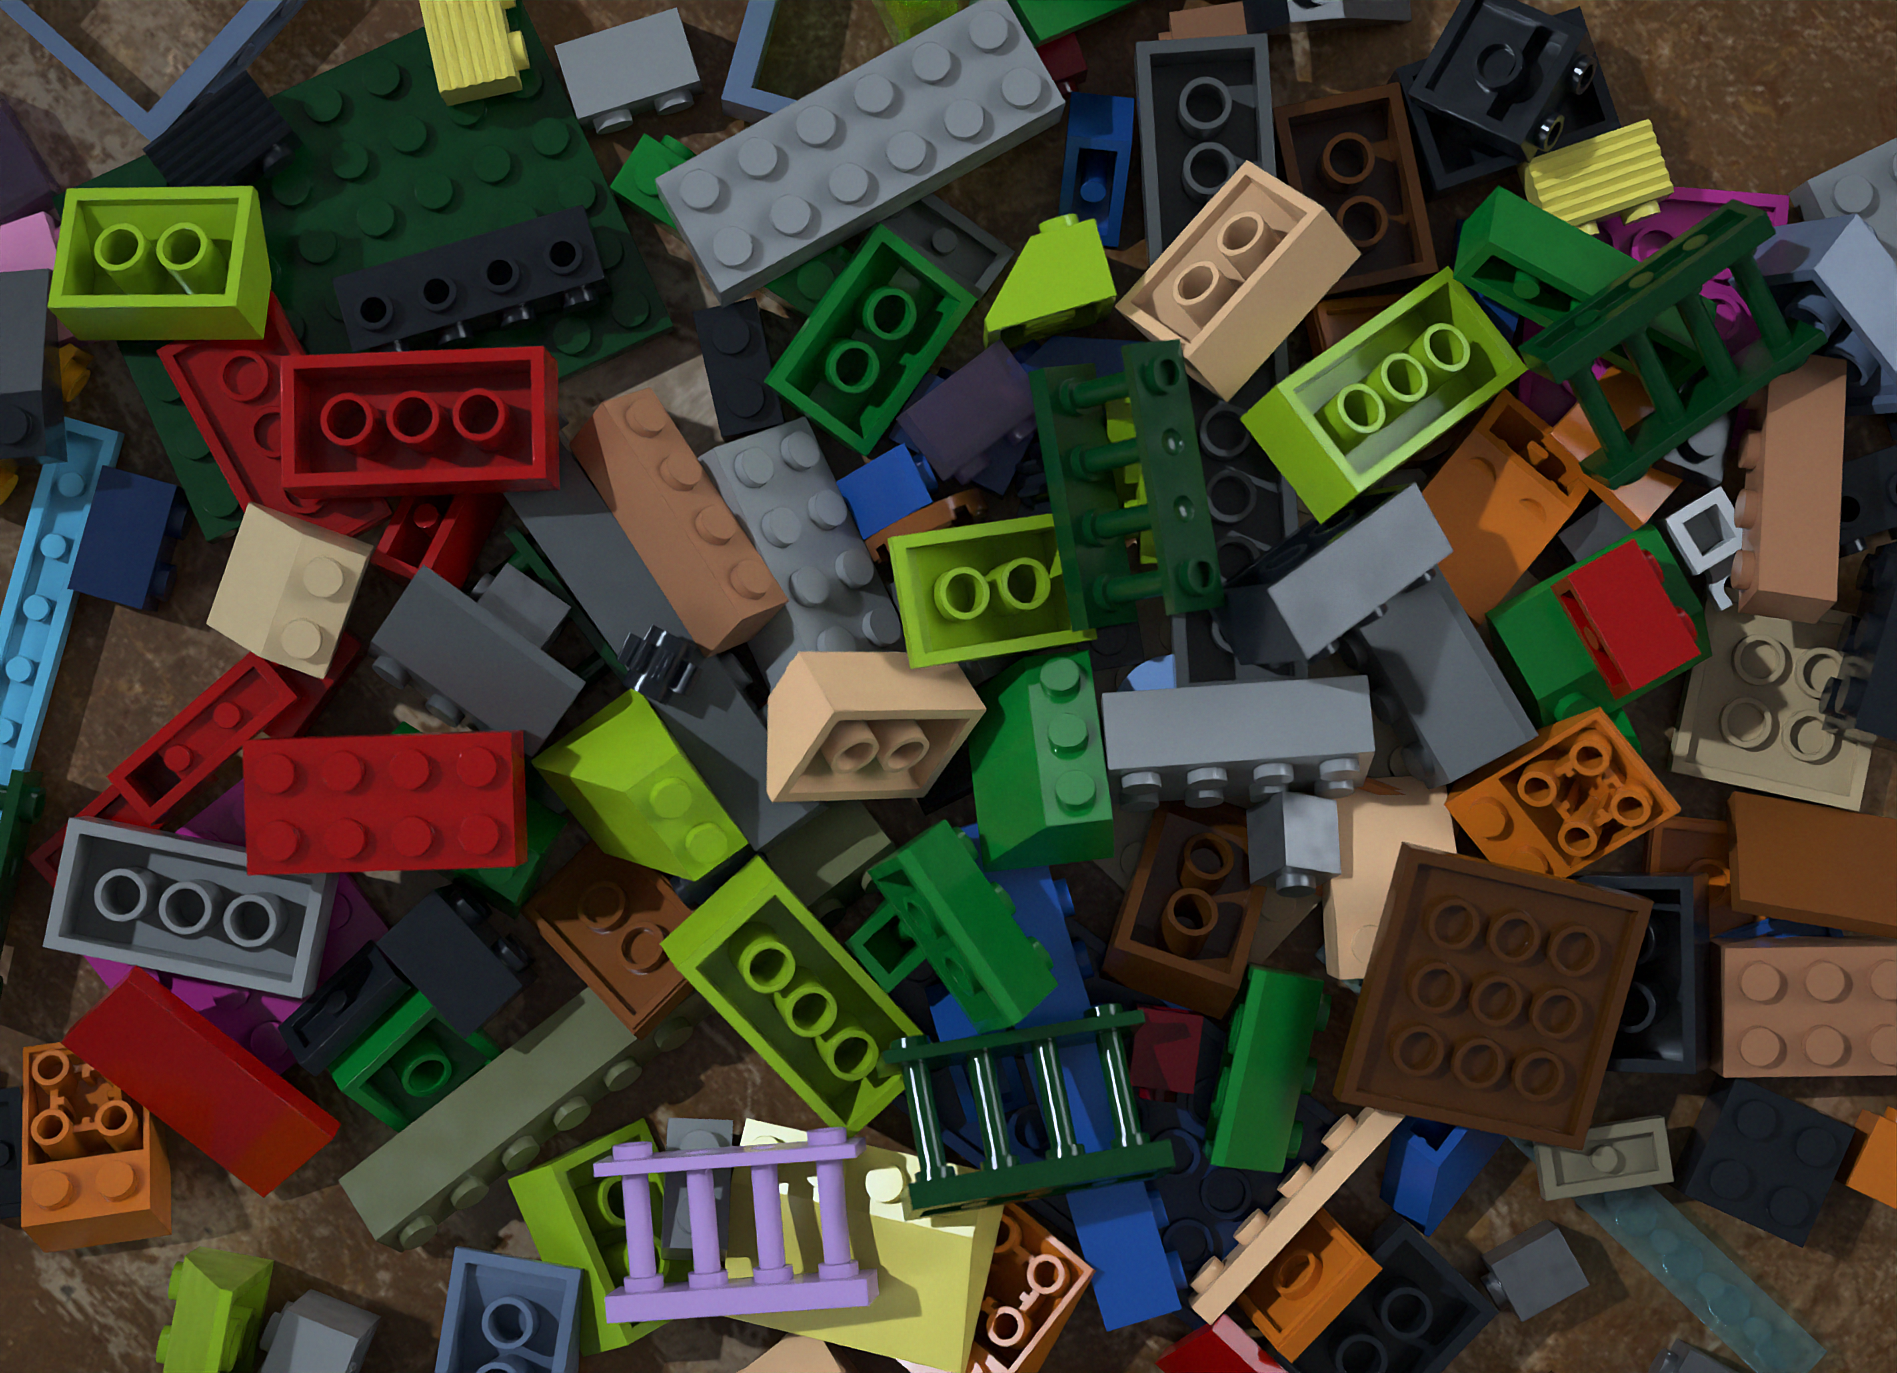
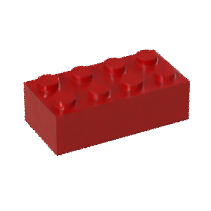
[280,346,560,500]
[242,730,528,875]

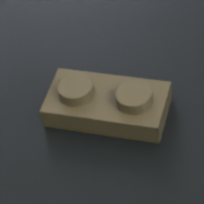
[1533,1115,1674,1201]

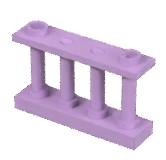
[593,1127,879,1323]

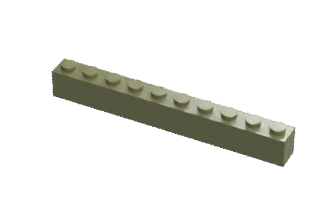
[338,800,899,1253]

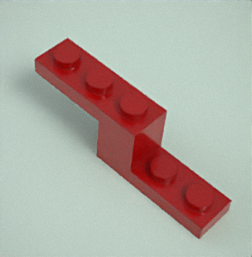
[27,651,302,889]

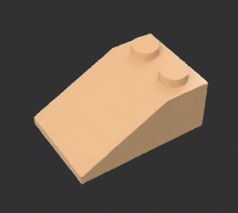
[1322,776,1457,980]

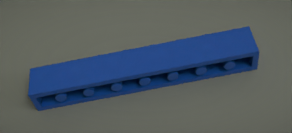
[959,822,1188,1332]

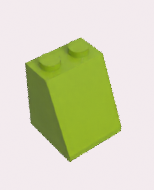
[531,689,749,882]

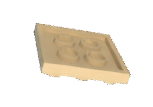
[1666,584,1873,812]

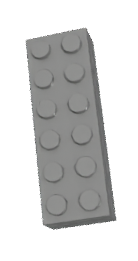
[655,0,1066,308]

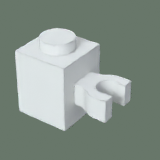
[1654,486,1743,612]

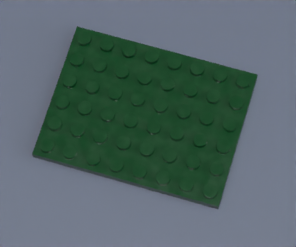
[51,0,676,545]

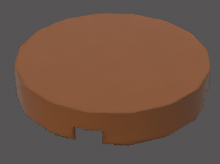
[865,488,989,566]

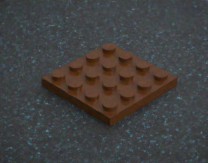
[1332,842,1654,1151]

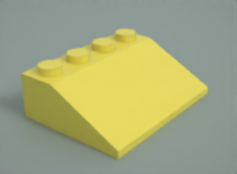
[724,1118,1004,1373]

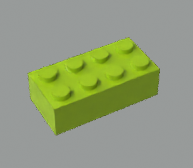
[1240,266,1528,524]
[660,854,933,1138]

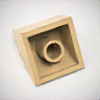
[206,501,374,679]

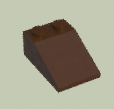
[1099,800,1268,1020]

